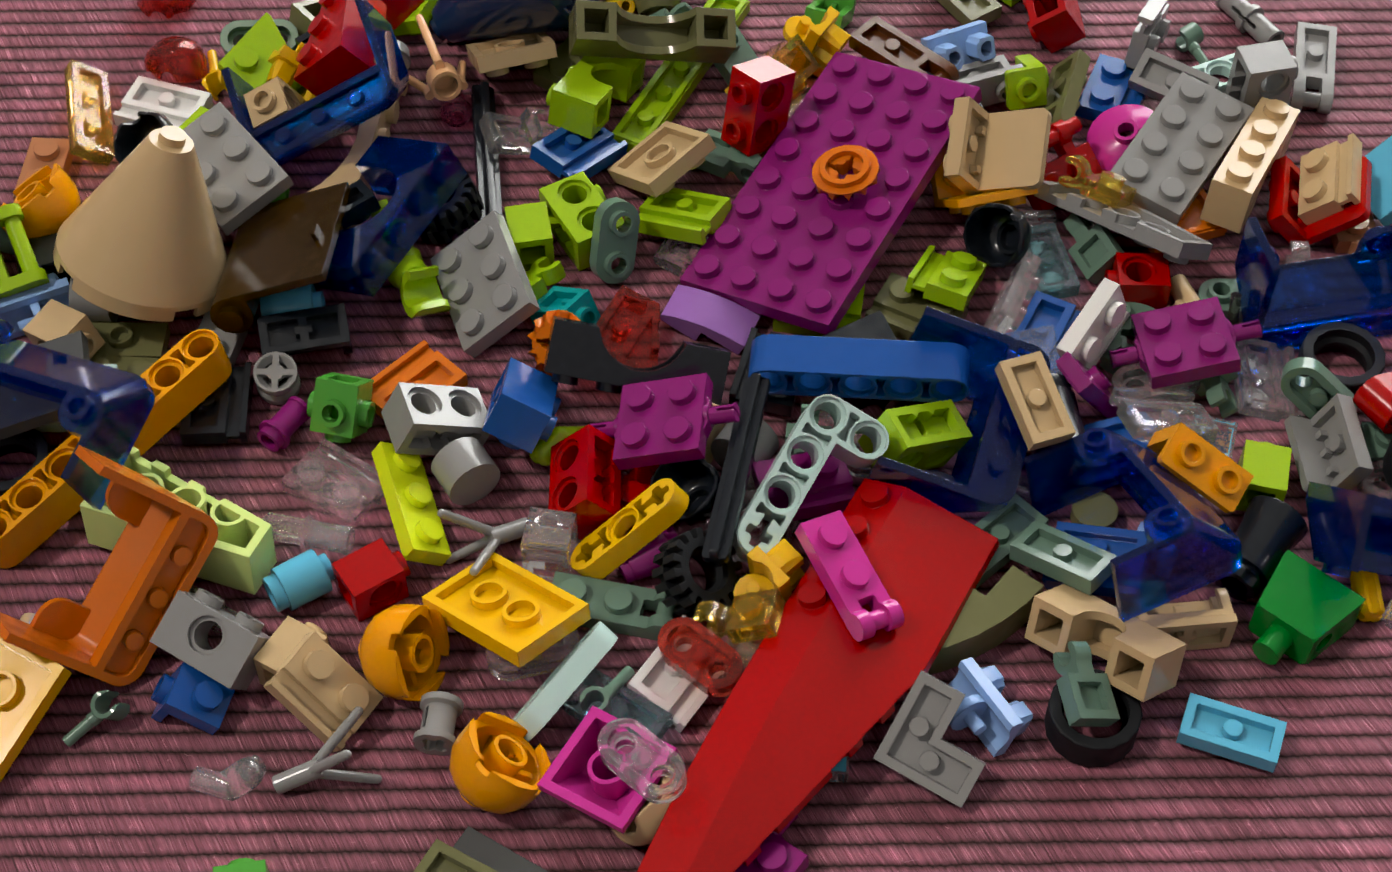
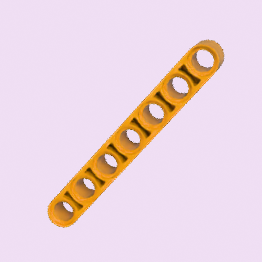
[0,329,232,569]

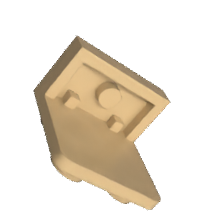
[943,96,1052,195]

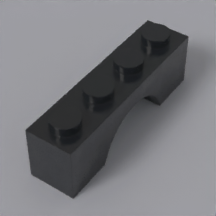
[543,316,731,405]

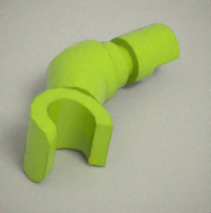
[371,199,451,318]

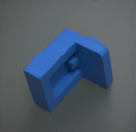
[151,662,235,735]

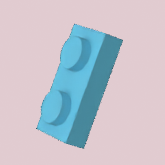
[1176,692,1287,773]

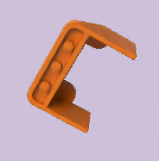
[0,445,218,686]

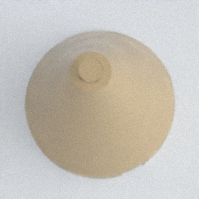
[53,126,227,322]

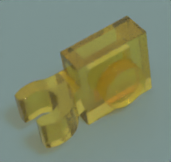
[1058,155,1137,209]
[693,588,786,644]

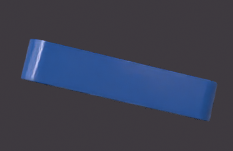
[748,334,971,402]

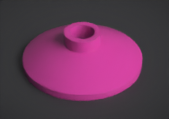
[1086,104,1153,174]

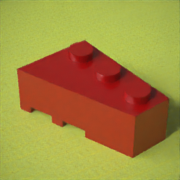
[293,0,387,108]

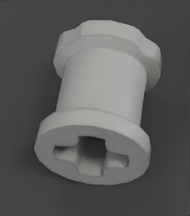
[413,691,464,756]

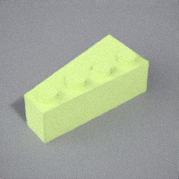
[79,443,277,595]

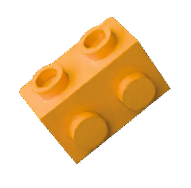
[1147,422,1254,513]

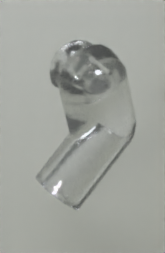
[189,755,267,801]

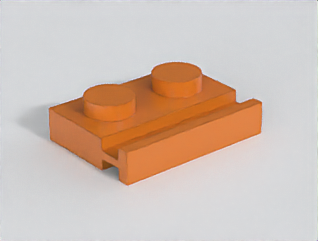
[371,340,468,420]

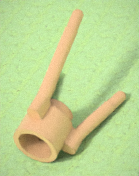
[408,14,468,101]

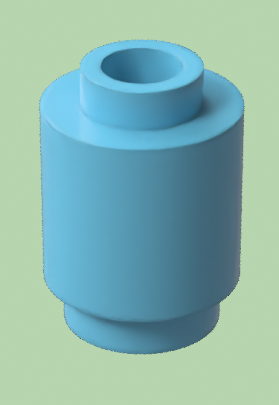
[260,284,326,316]
[262,549,335,612]

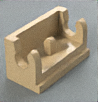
[1124,588,1238,651]

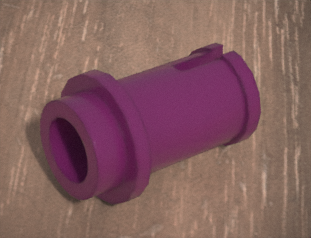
[257,396,310,452]

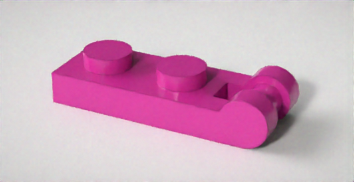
[795,510,904,642]

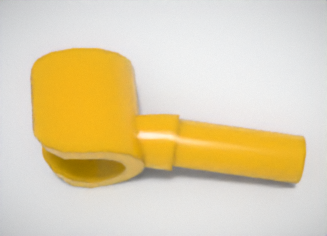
[201,50,234,101]

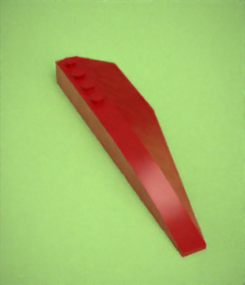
[637,478,1000,872]

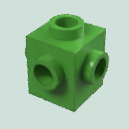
[307,372,376,443]

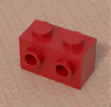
[1022,0,1086,54]

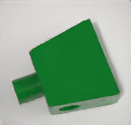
[1248,550,1366,665]

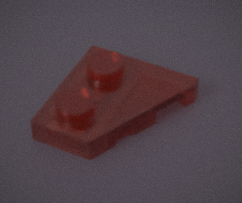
[596,285,660,368]

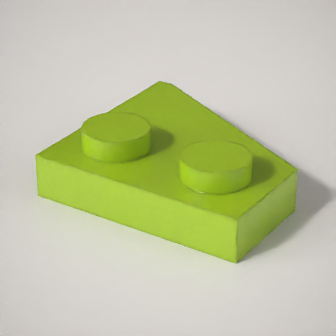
[218,12,305,95]

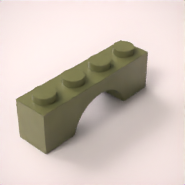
[569,0,736,64]

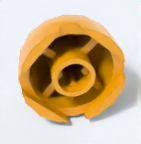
[0,163,81,239]
[358,604,450,701]
[449,712,551,815]

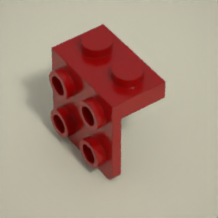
[1267,155,1372,250]

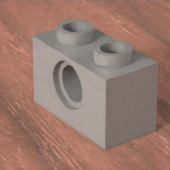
[149,588,270,690]

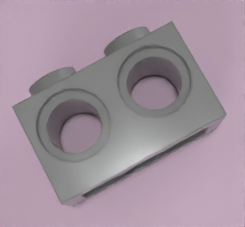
[1225,40,1299,108]
[381,382,490,456]

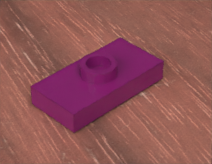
[1056,351,1124,419]

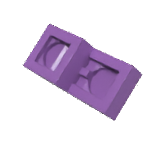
[659,284,760,355]

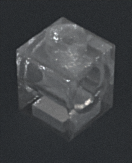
[520,507,578,580]

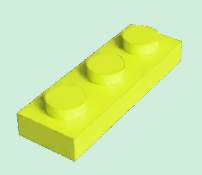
[371,441,452,566]

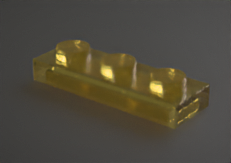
[64,59,114,166]

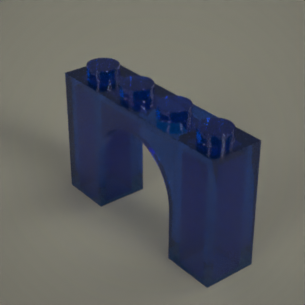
[314,136,468,297]

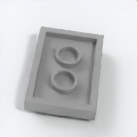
[183,102,294,236]
[430,210,540,358]

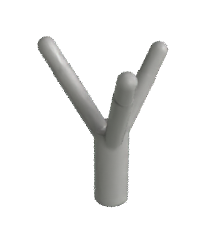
[437,509,532,576]
[272,706,382,795]

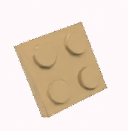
[466,32,557,77]
[607,121,716,197]

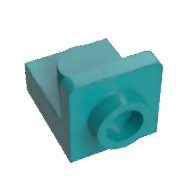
[530,286,604,329]

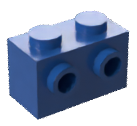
[482,357,561,454]

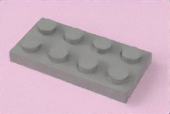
[1103,72,1255,225]

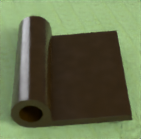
[210,182,351,334]

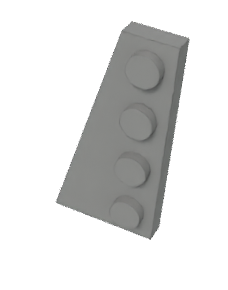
[1034,181,1213,265]

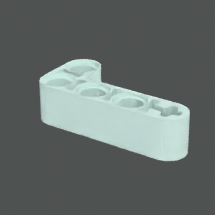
[733,394,889,561]

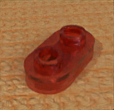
[657,617,744,697]

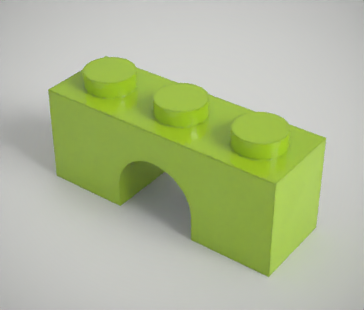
[546,56,646,139]

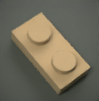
[994,351,1076,451]

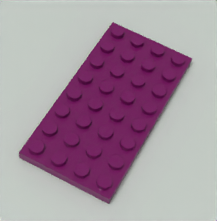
[679,52,982,335]

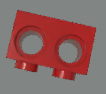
[721,55,796,157]
[548,424,621,540]

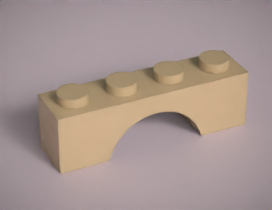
[1200,97,1300,234]

